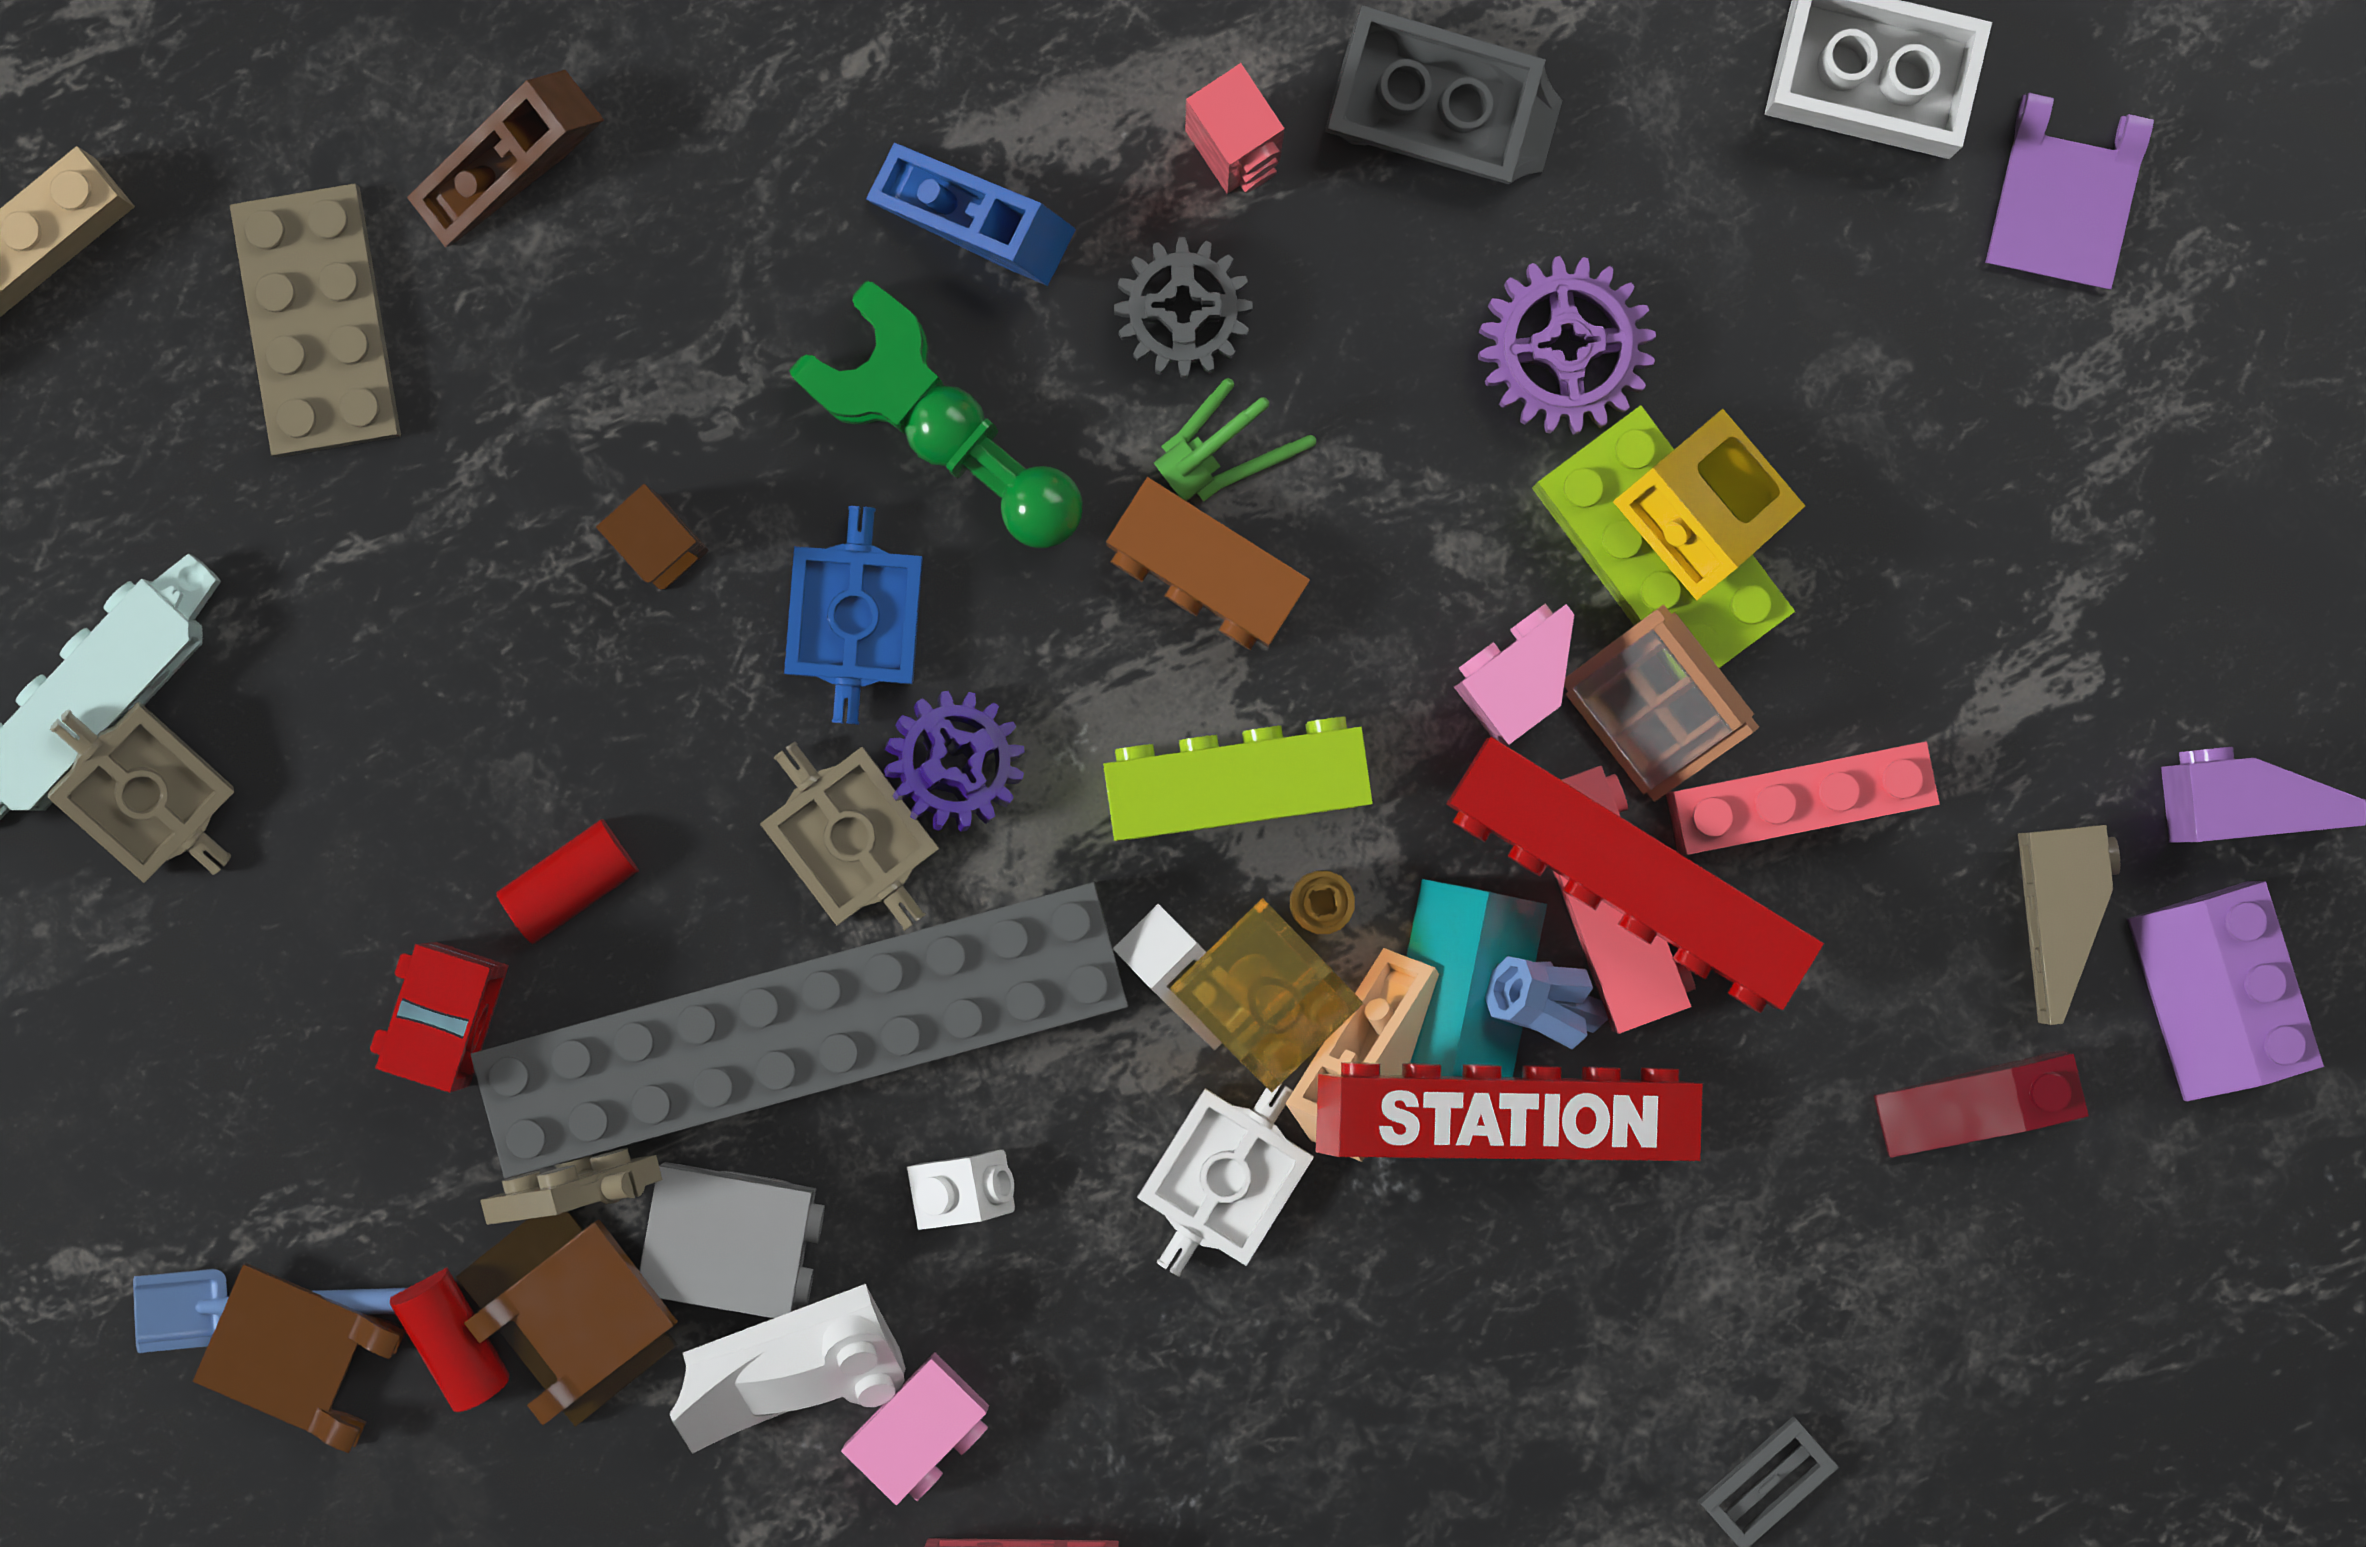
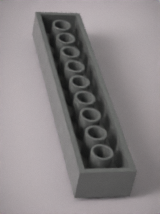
[471,882,1128,1178]

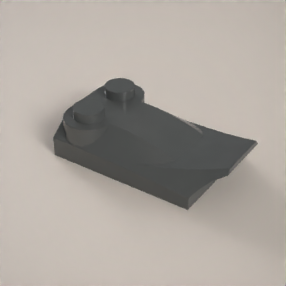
[1325,5,1563,184]

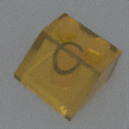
[1170,898,1364,1093]

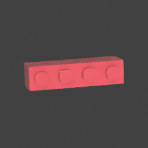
[1666,741,1940,855]
[1553,766,1696,1034]

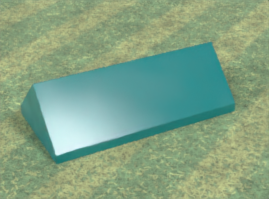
[1406,879,1547,1077]

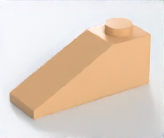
[1285,948,1439,1162]

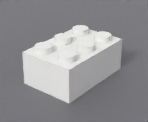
[1764,0,1992,159]

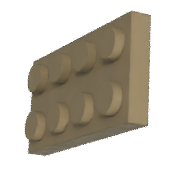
[230,184,401,458]

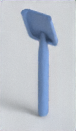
[133,1269,407,1353]

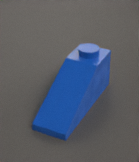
[866,143,1076,286]

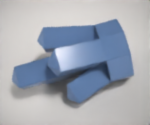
[1485,956,1608,1049]

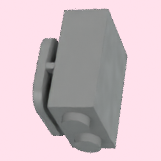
[640,1162,825,1318]

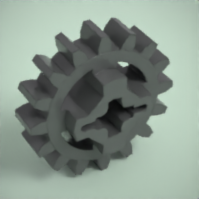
[1114,237,1253,379]

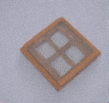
[1564,604,1759,802]

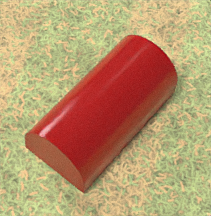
[496,819,639,944]
[389,1267,510,1412]

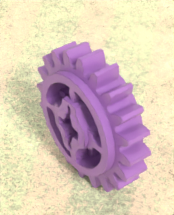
[1478,256,1656,435]

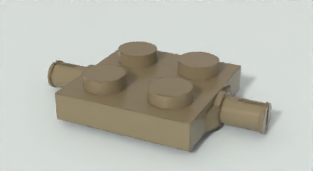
[47,701,234,883]
[760,741,940,931]
[480,1148,663,1225]

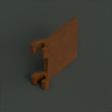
[464,1219,678,1426]
[192,1263,406,1453]

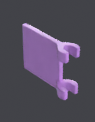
[1985,93,2154,290]

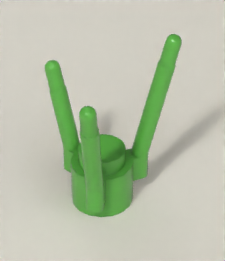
[1153,378,1316,502]

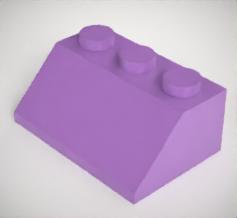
[2127,881,2324,1101]

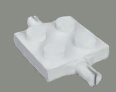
[1137,1077,1314,1277]

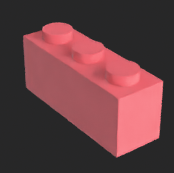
[1185,63,1285,194]

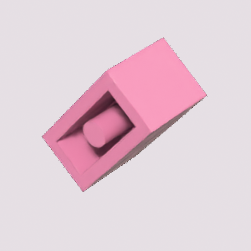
[841,1352,989,1505]

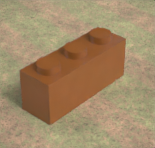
[1106,477,1310,650]

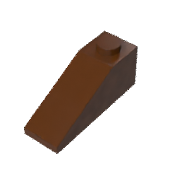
[407,70,604,247]

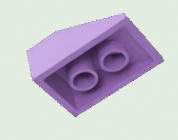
[2161,747,2366,843]

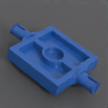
[784,506,923,725]

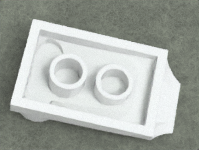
[670,1284,906,1454]

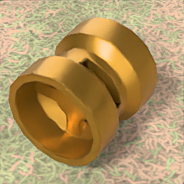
[1290,871,1355,934]

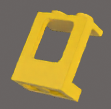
[1613,409,1805,601]

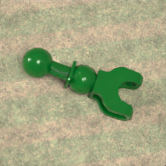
[789,281,1083,548]

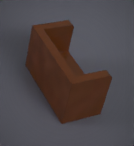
[596,484,709,590]

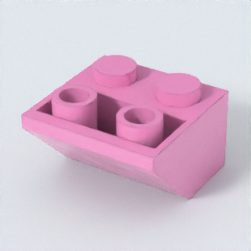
[1454,603,1574,746]

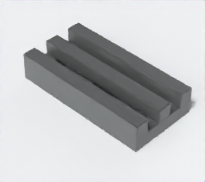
[1698,1417,1839,1547]

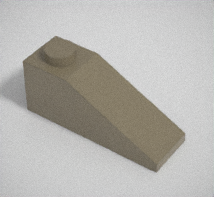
[2018,825,2120,1025]

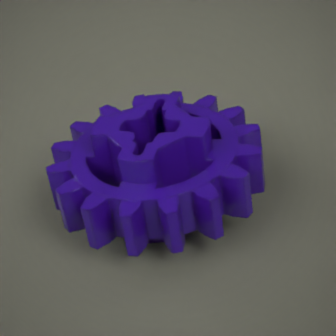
[884,691,1025,832]

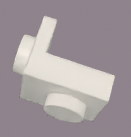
[907,1150,1015,1230]

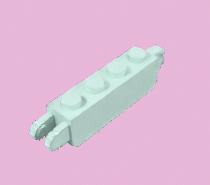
[0,554,221,820]

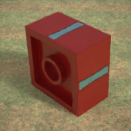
[370,942,509,1093]

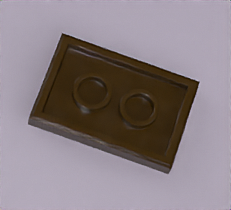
[456,1210,678,1427]

